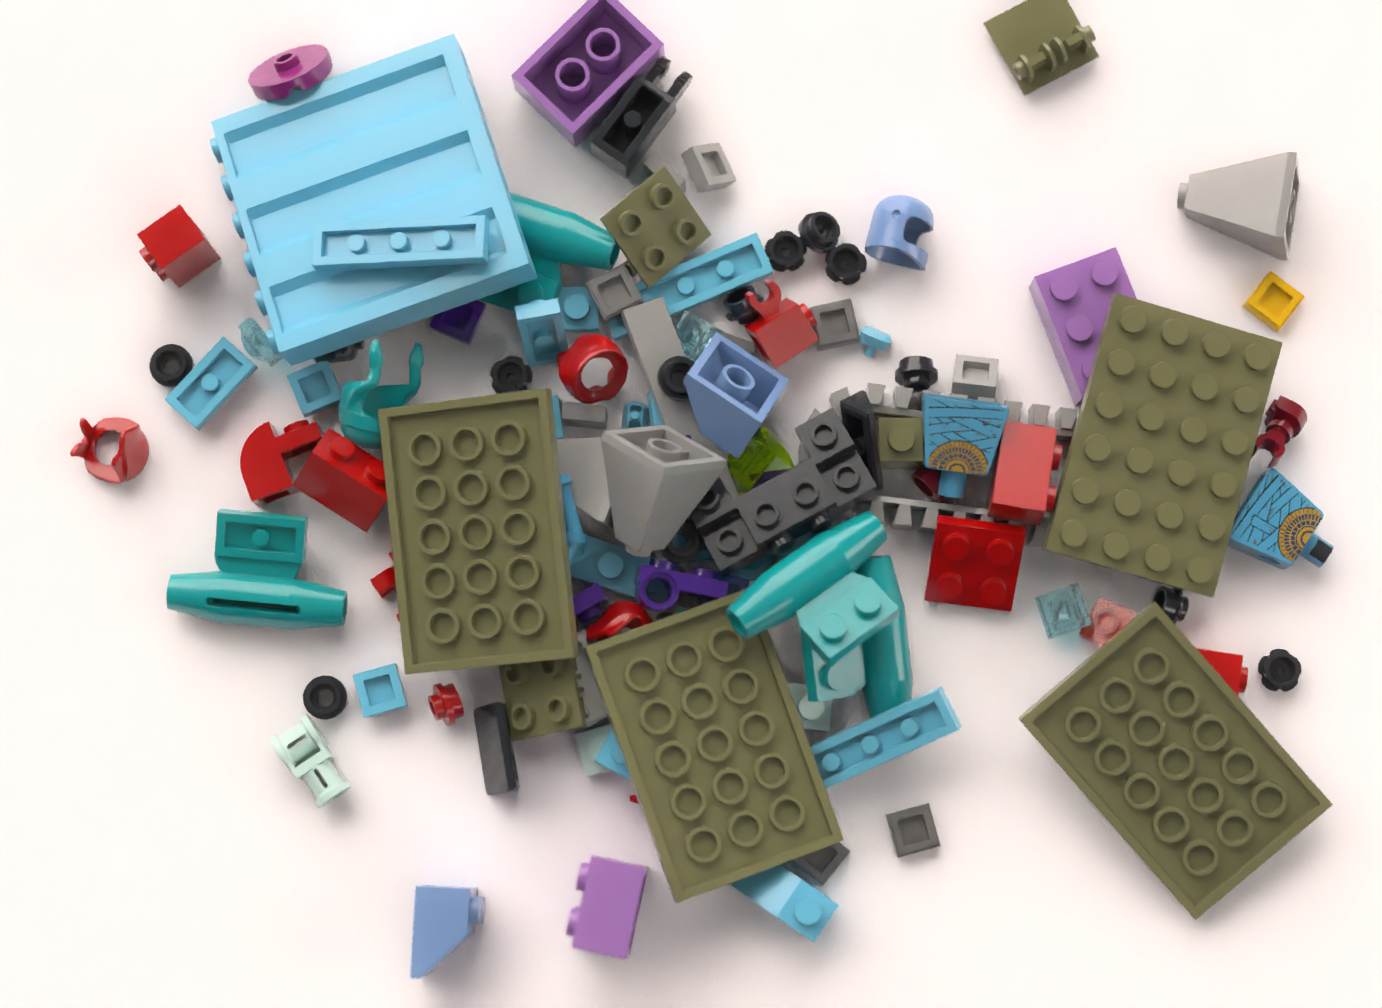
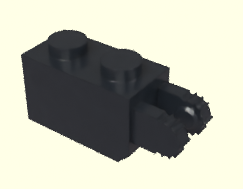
[590,56,693,179]

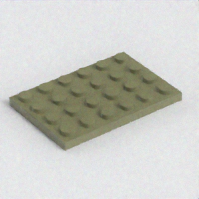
[1042,293,1283,597]
[378,388,579,675]
[583,589,844,903]
[1018,601,1333,920]

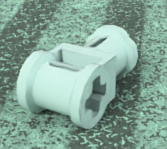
[270,713,352,809]

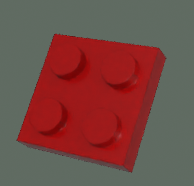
[924,515,1026,612]

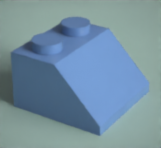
[683,332,789,459]
[410,885,485,979]

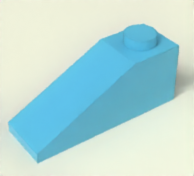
[730,865,839,943]

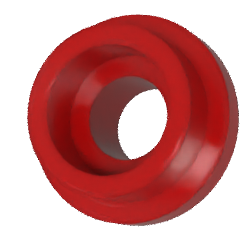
[428,683,464,726]

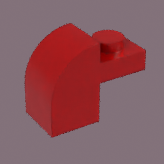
[240,420,324,507]

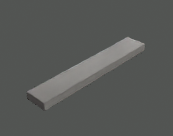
[620,297,739,500]

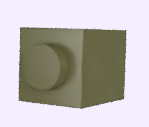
[876,418,924,469]

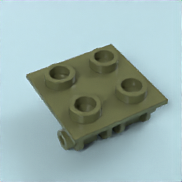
[983,0,1099,96]
[600,166,712,288]
[498,657,589,742]

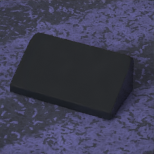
[840,390,884,491]
[473,701,520,795]

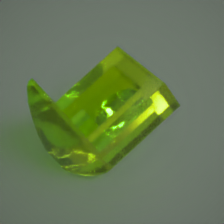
[726,427,794,490]

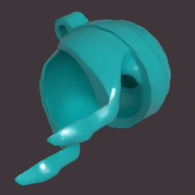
[338,339,424,449]

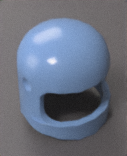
[864,195,934,271]

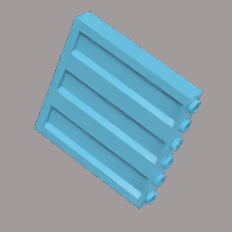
[210,33,538,366]

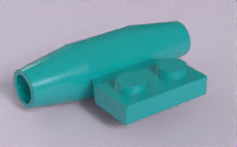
[478,192,620,312]
[166,509,348,630]
[726,511,900,667]
[801,555,913,718]

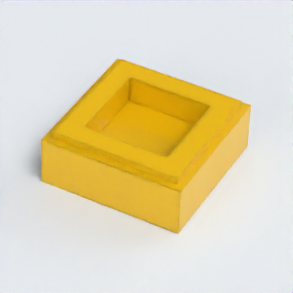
[1242,271,1305,333]

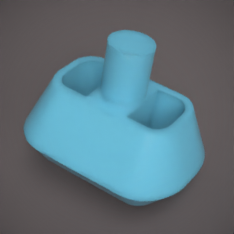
[860,326,892,358]
[622,401,649,429]

